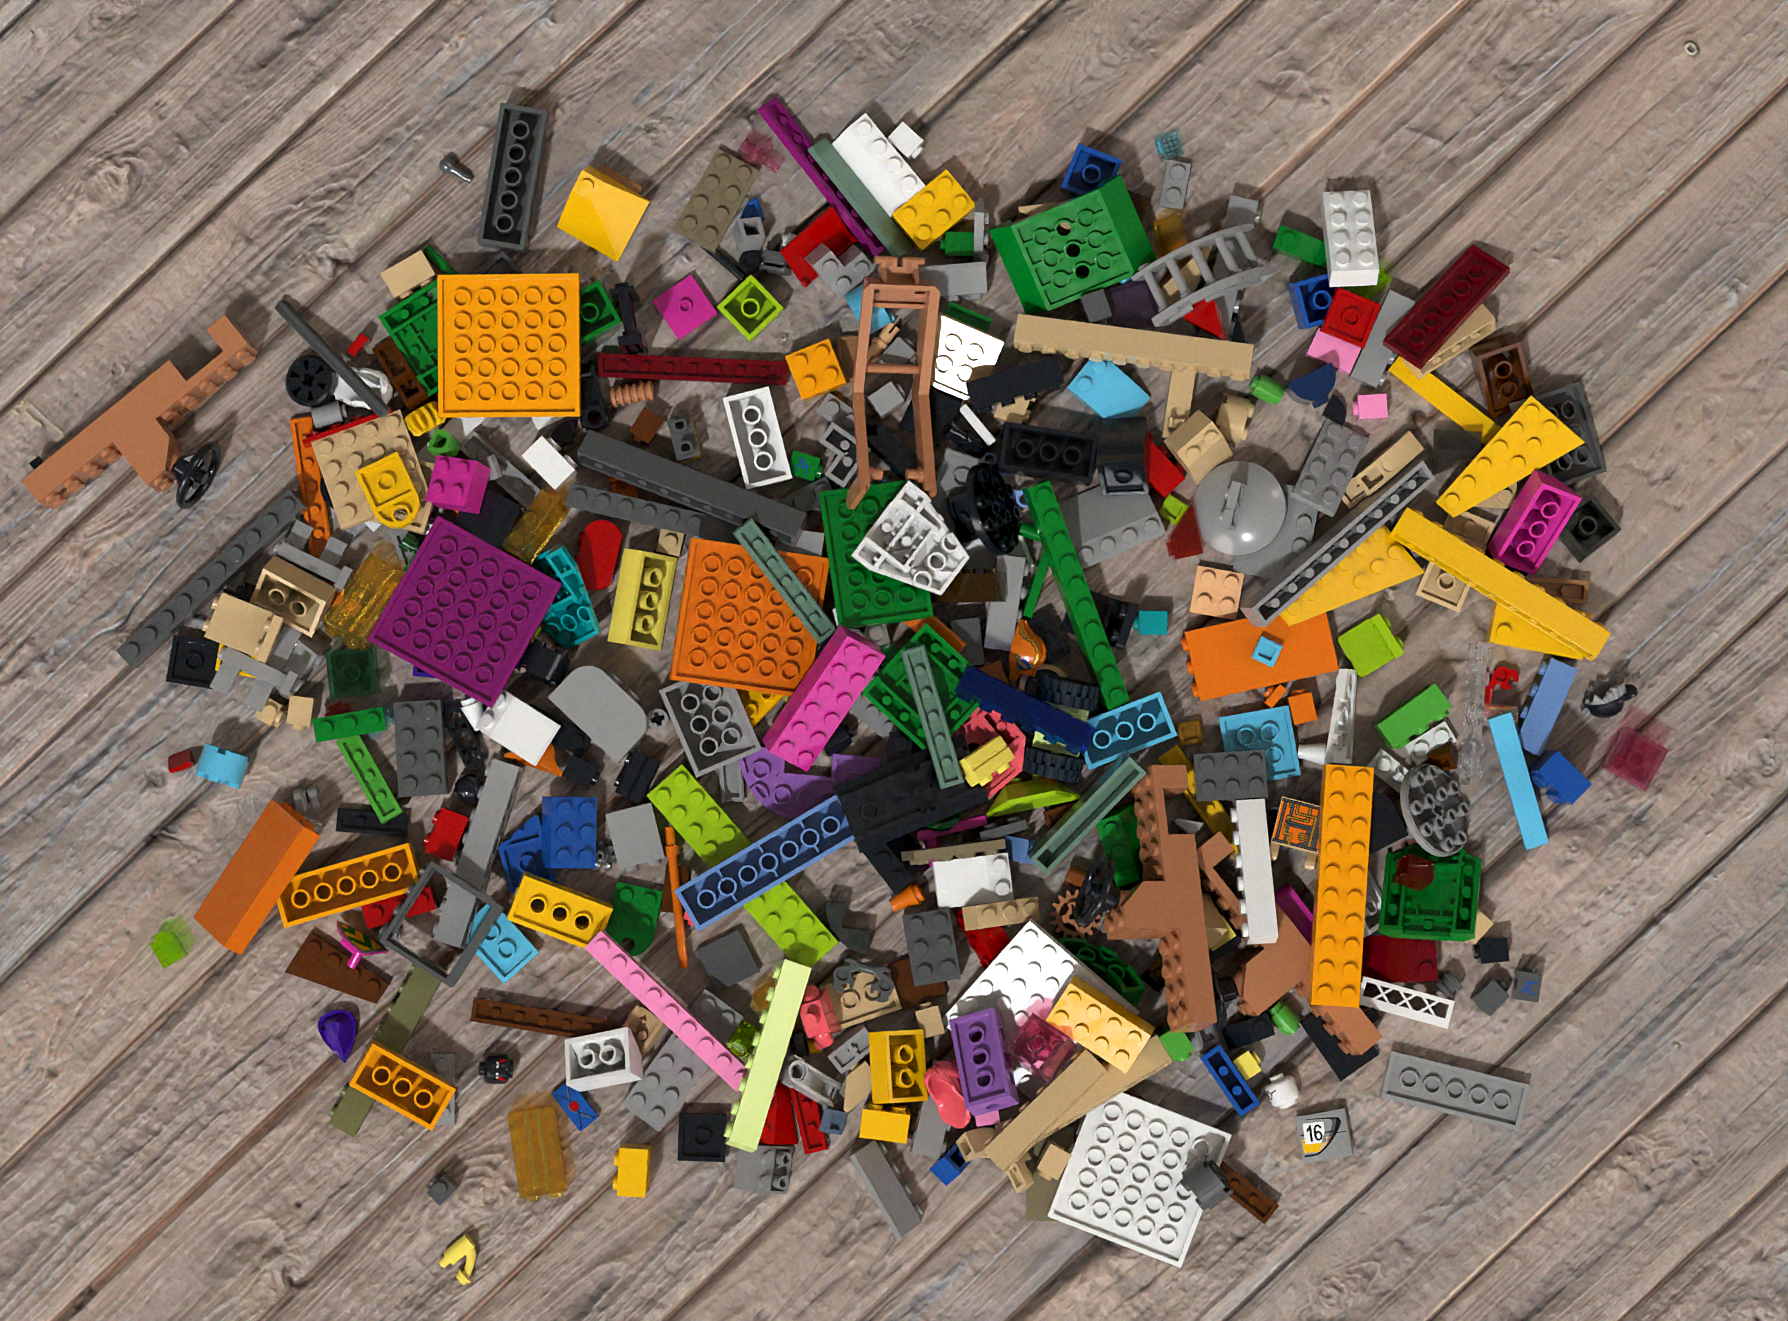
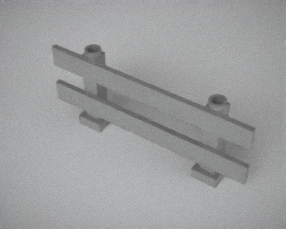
[210,520,354,712]

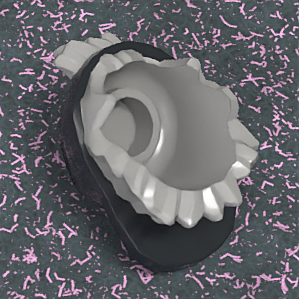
[1580,673,1638,719]

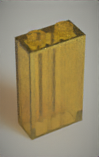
[322,553,405,651]
[507,1105,569,1201]

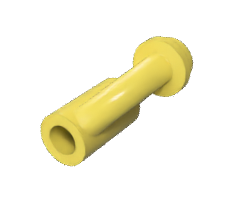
[438,1234,476,1285]

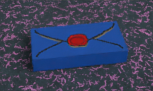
[551,1083,599,1131]

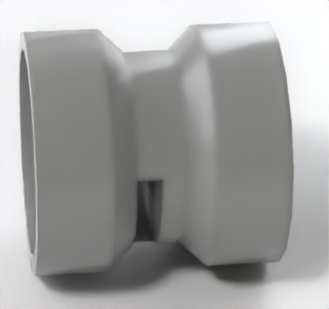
[293,785,322,813]

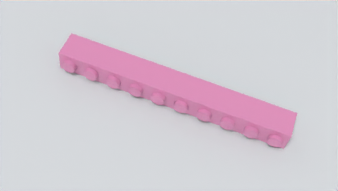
[585,929,776,1098]

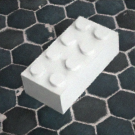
[1321,190,1379,287]

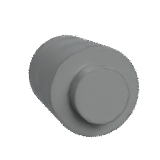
[311,401,348,430]

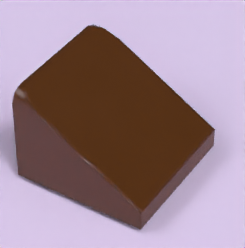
[1427,741,1458,771]

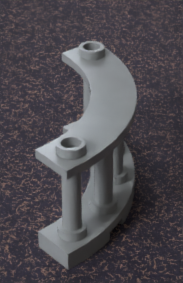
[1131,222,1277,327]

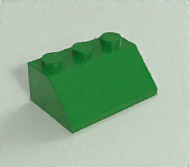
[1095,801,1143,887]

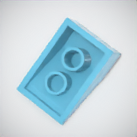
[1066,360,1150,419]

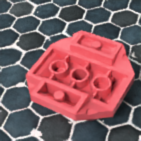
[925,700,1026,799]

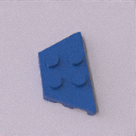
[498,814,557,894]

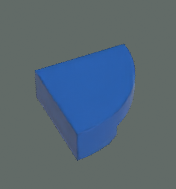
[741,197,765,221]

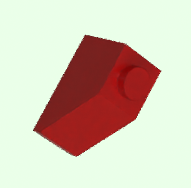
[1182,291,1228,341]

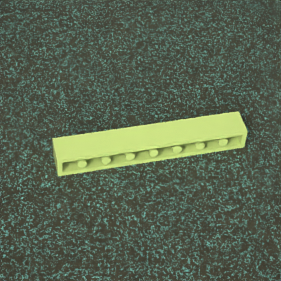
[723,959,812,1153]

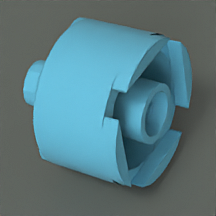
[844,284,895,334]
[195,743,250,789]

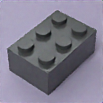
[1192,749,1268,802]
[902,908,961,987]

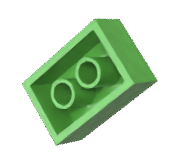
[1372,683,1452,749]

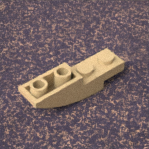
[1342,430,1424,509]

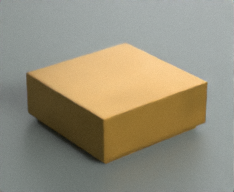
[1176,719,1203,746]

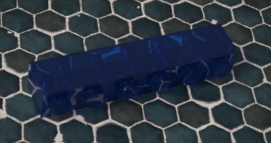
[955,664,1097,755]

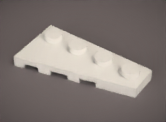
[1324,668,1357,764]

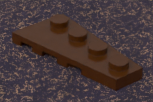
[285,932,390,1004]

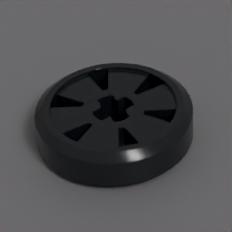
[285,355,337,407]

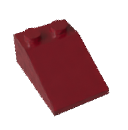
[1362,935,1438,983]

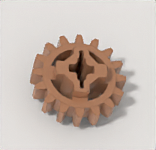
[1049,889,1101,939]

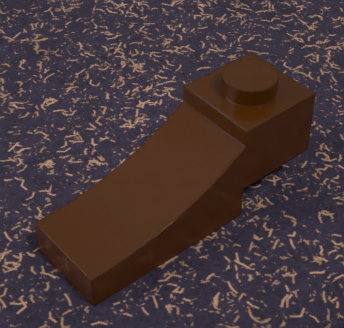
[372,337,431,412]

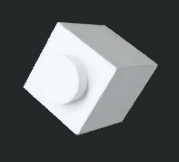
[887,121,924,161]

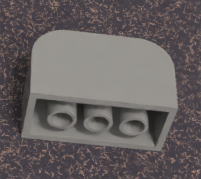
[548,666,649,763]

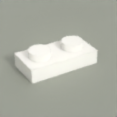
[1404,721,1457,766]

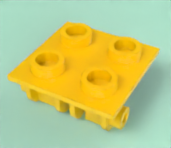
[736,689,784,728]

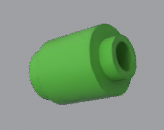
[1249,373,1286,405]
[1267,1000,1301,1036]

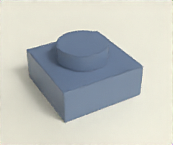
[819,1107,848,1135]

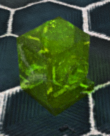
[1353,266,1392,299]

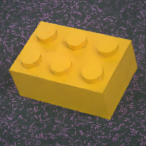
[892,169,975,254]
[868,1029,928,1104]

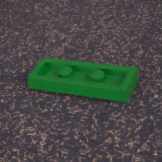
[312,707,388,743]

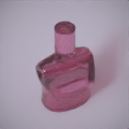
[738,138,781,173]

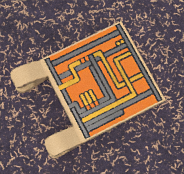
[1269,796,1320,870]

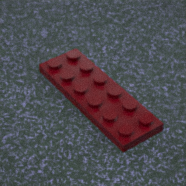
[1383,244,1510,370]

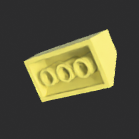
[607,548,677,651]

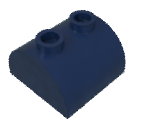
[1284,363,1336,409]

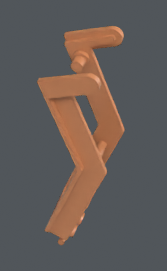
[846,256,940,509]

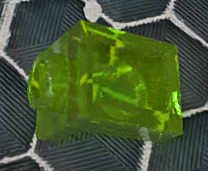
[726,1021,759,1061]

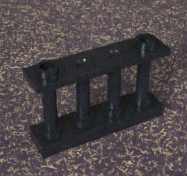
[609,282,649,355]

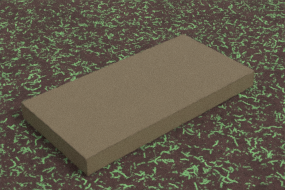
[1026,1125,1074,1221]

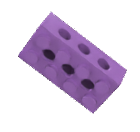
[949,1007,1019,1117]

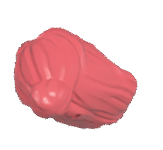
[924,1058,971,1128]

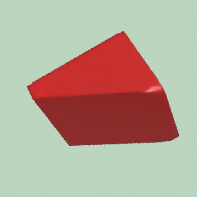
[168,749,196,773]

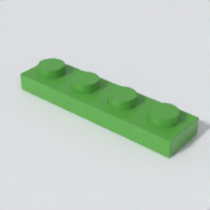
[336,735,403,824]

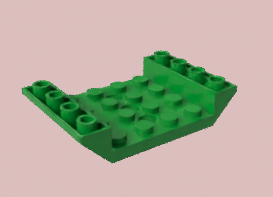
[989,174,1157,314]

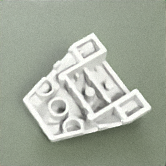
[851,480,970,595]

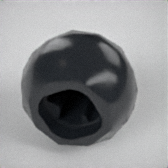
[454,774,483,804]

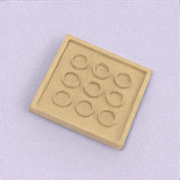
[311,410,428,530]

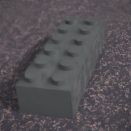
[477,103,550,254]

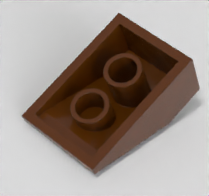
[1468,331,1534,419]

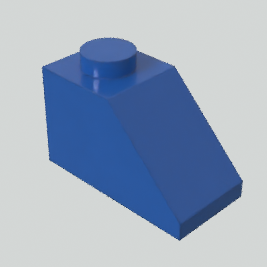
[930,1130,971,1186]

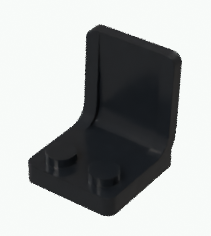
[1096,417,1149,496]
[454,489,541,558]
[1061,591,1138,650]

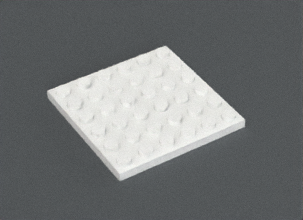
[942,918,1139,1101]
[1047,1092,1232,1268]

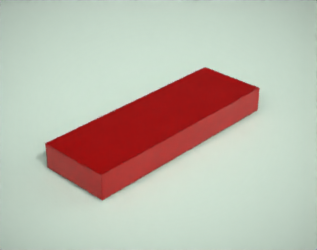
[790,1088,828,1155]

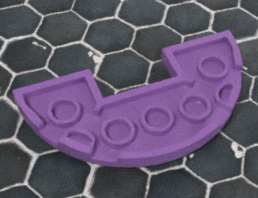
[739,747,880,820]

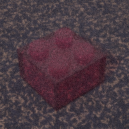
[1599,727,1669,791]
[1005,1013,1077,1085]

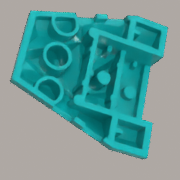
[523,543,601,650]

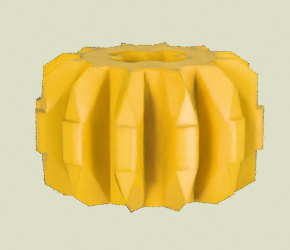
[404,401,446,437]

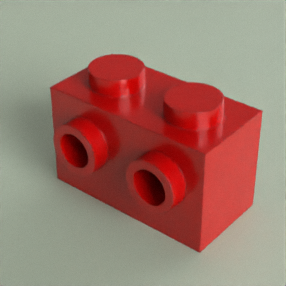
[423,807,470,862]

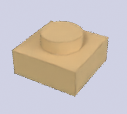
[656,528,685,557]

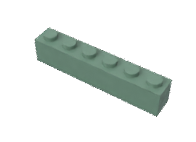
[1028,751,1147,875]

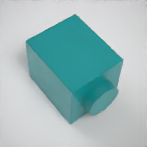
[1133,611,1168,635]

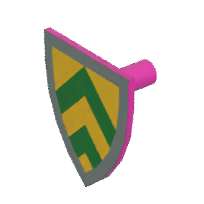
[336,921,389,969]

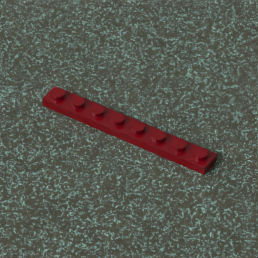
[598,353,787,386]

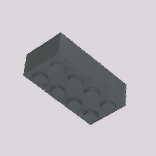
[393,700,449,797]

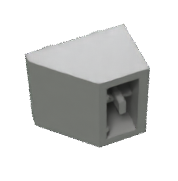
[734,1143,794,1194]

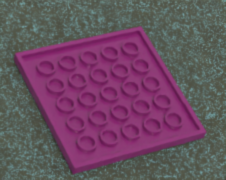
[367,516,563,709]

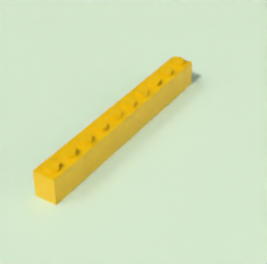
[1389,507,1611,662]

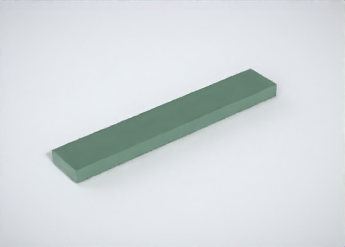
[807,137,914,260]
[732,518,837,644]
[900,645,964,789]

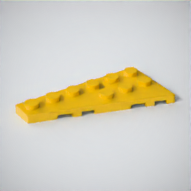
[1436,395,1585,518]
[1279,524,1425,627]

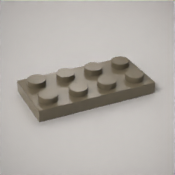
[673,148,759,254]
[901,839,1006,865]

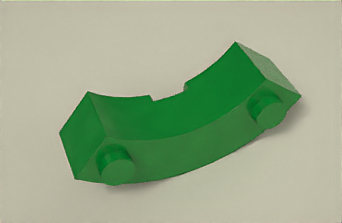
[1057,938,1145,1005]

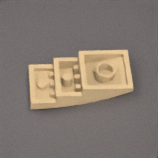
[1415,511,1496,612]

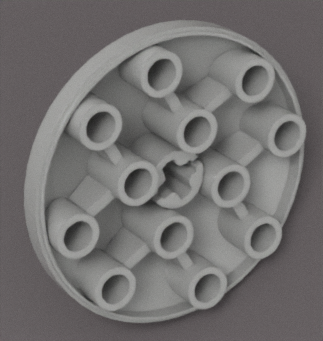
[1192,461,1287,556]
[1392,764,1469,857]

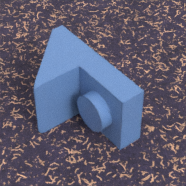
[1002,835,1038,865]

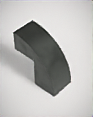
[826,900,870,955]

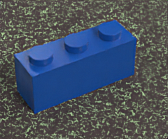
[1198,1042,1260,1117]

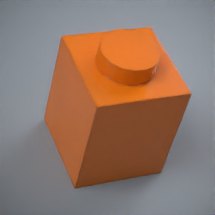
[1286,689,1318,725]

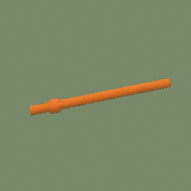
[664,826,689,969]

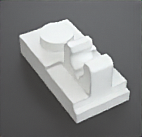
[1366,749,1409,794]

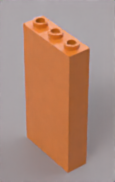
[1180,612,1339,701]
[193,799,320,955]

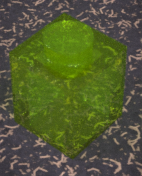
[149,930,188,968]

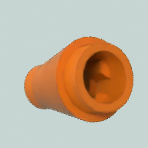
[889,883,926,912]

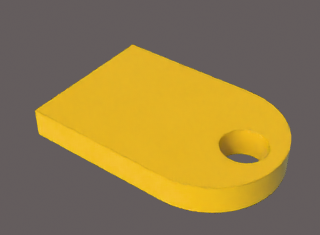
[354,452,421,529]

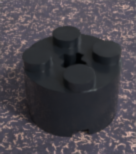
[516,639,571,688]

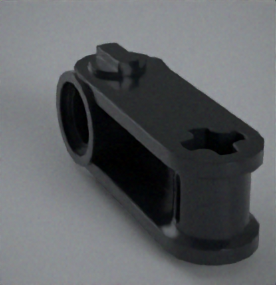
[579,360,612,431]
[866,420,918,480]

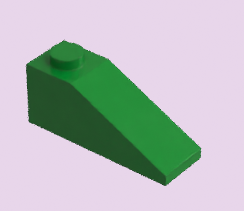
[1270,225,1327,271]

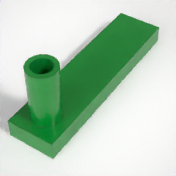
[1018,521,1049,618]

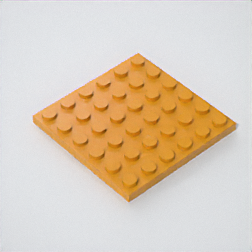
[437,273,581,418]

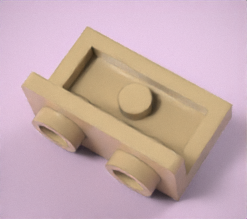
[619,1005,666,1061]

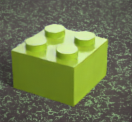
[717,275,784,344]

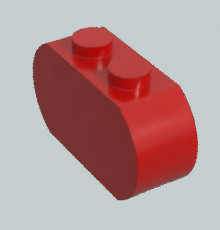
[573,520,624,591]

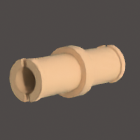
[867,323,900,363]

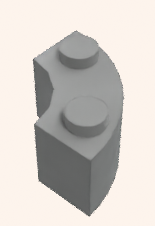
[275,633,329,692]

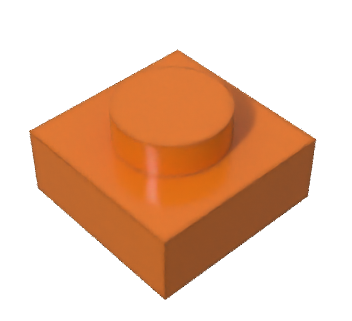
[1263,684,1287,708]

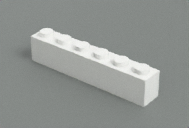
[1230,799,1278,944]

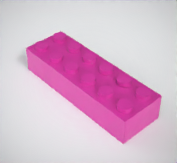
[762,624,886,771]

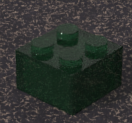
[325,647,381,699]

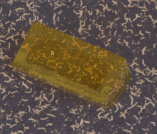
[1152,215,1190,268]

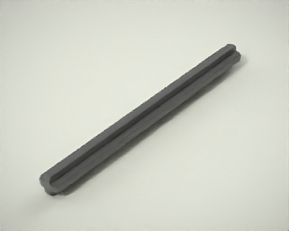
[275,300,390,418]

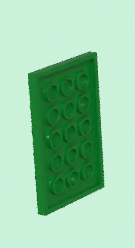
[819,480,933,629]

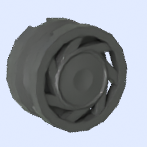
[759,250,792,276]

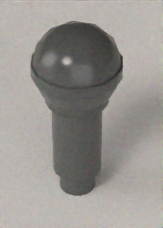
[439,158,473,184]

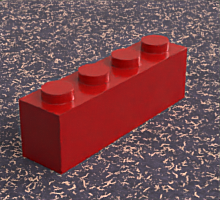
[759,1079,798,1145]

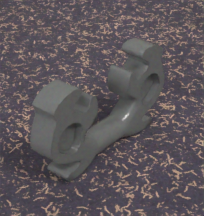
[832,957,894,1002]

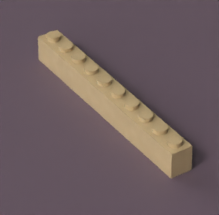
[1014,314,1254,381]

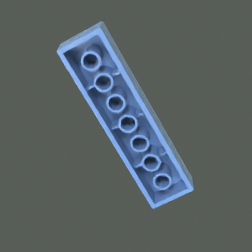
[674,795,854,932]

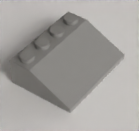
[1232,484,1318,579]
[1058,486,1166,570]
[658,681,762,778]

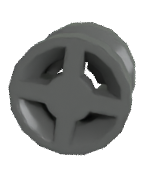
[1433,970,1463,1000]

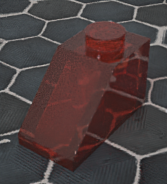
[1166,507,1203,561]

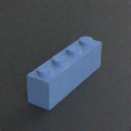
[1515,658,1578,756]

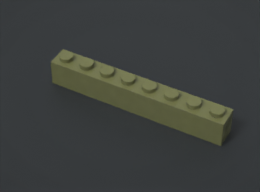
[328,956,448,1137]

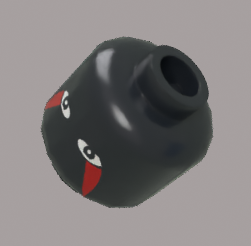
[479,1053,513,1084]

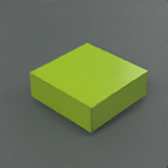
[1157,494,1189,526]

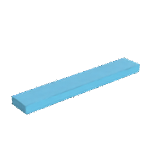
[1487,710,1549,850]

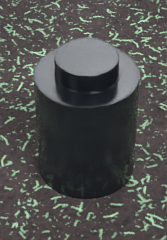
[823,723,854,757]

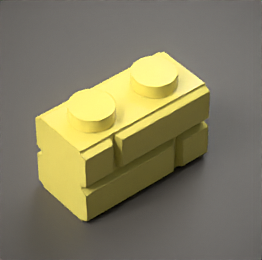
[958,735,1014,787]

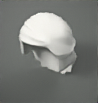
[333,367,393,410]

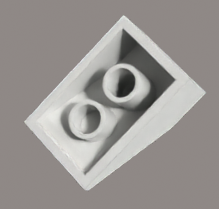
[475,689,560,766]
[932,852,1014,909]

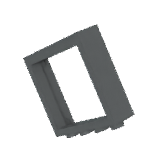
[380,860,506,988]

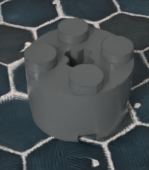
[1180,1154,1234,1211]

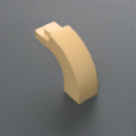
[956,1128,1034,1194]

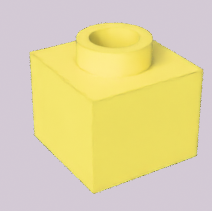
[1231,1049,1262,1081]

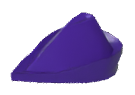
[318,1010,357,1063]

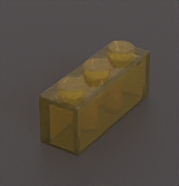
[502,489,569,566]

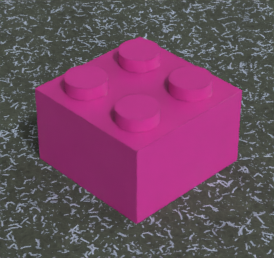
[425,455,491,514]

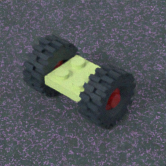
[1022,674,1101,783]

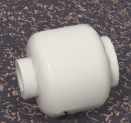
[1265,1072,1300,1110]

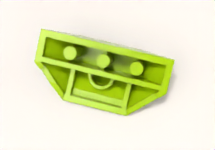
[986,774,1080,818]

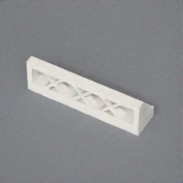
[1359,976,1455,1029]

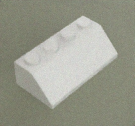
[832,113,925,218]
[723,386,792,491]

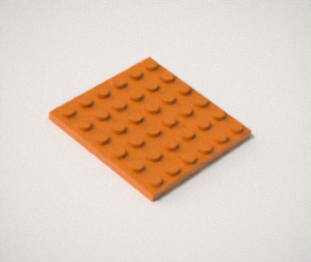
[669,537,829,696]

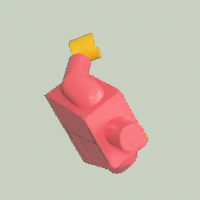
[799,985,841,1055]

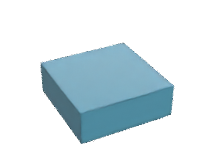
[1251,636,1283,667]

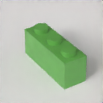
[1154,1024,1194,1063]

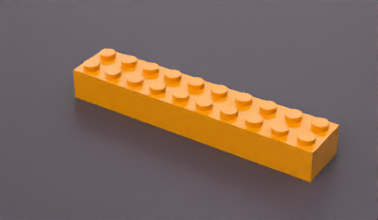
[1308,764,1374,1008]

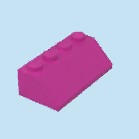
[1487,469,1582,575]

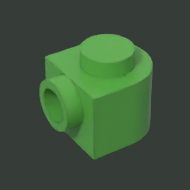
[427,429,460,457]

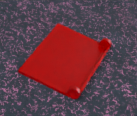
[779,206,857,288]

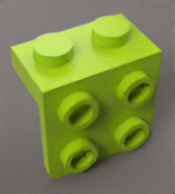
[1337,613,1404,677]

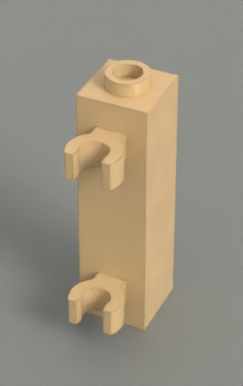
[1161,369,1196,439]

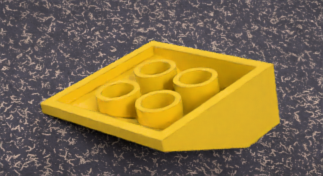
[557,166,650,262]

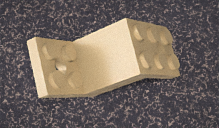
[202,592,286,663]

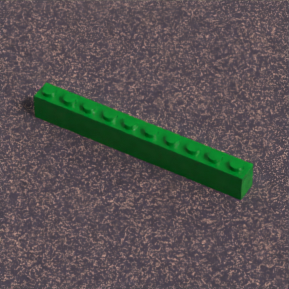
[1022,480,1131,711]

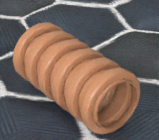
[610,380,655,407]

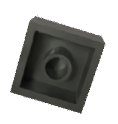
[1558,493,1622,563]

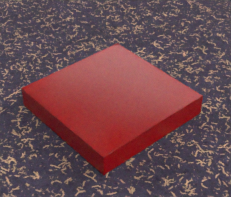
[1319,287,1381,349]

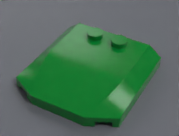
[378,273,452,397]
[861,623,987,750]
[1378,844,1482,942]

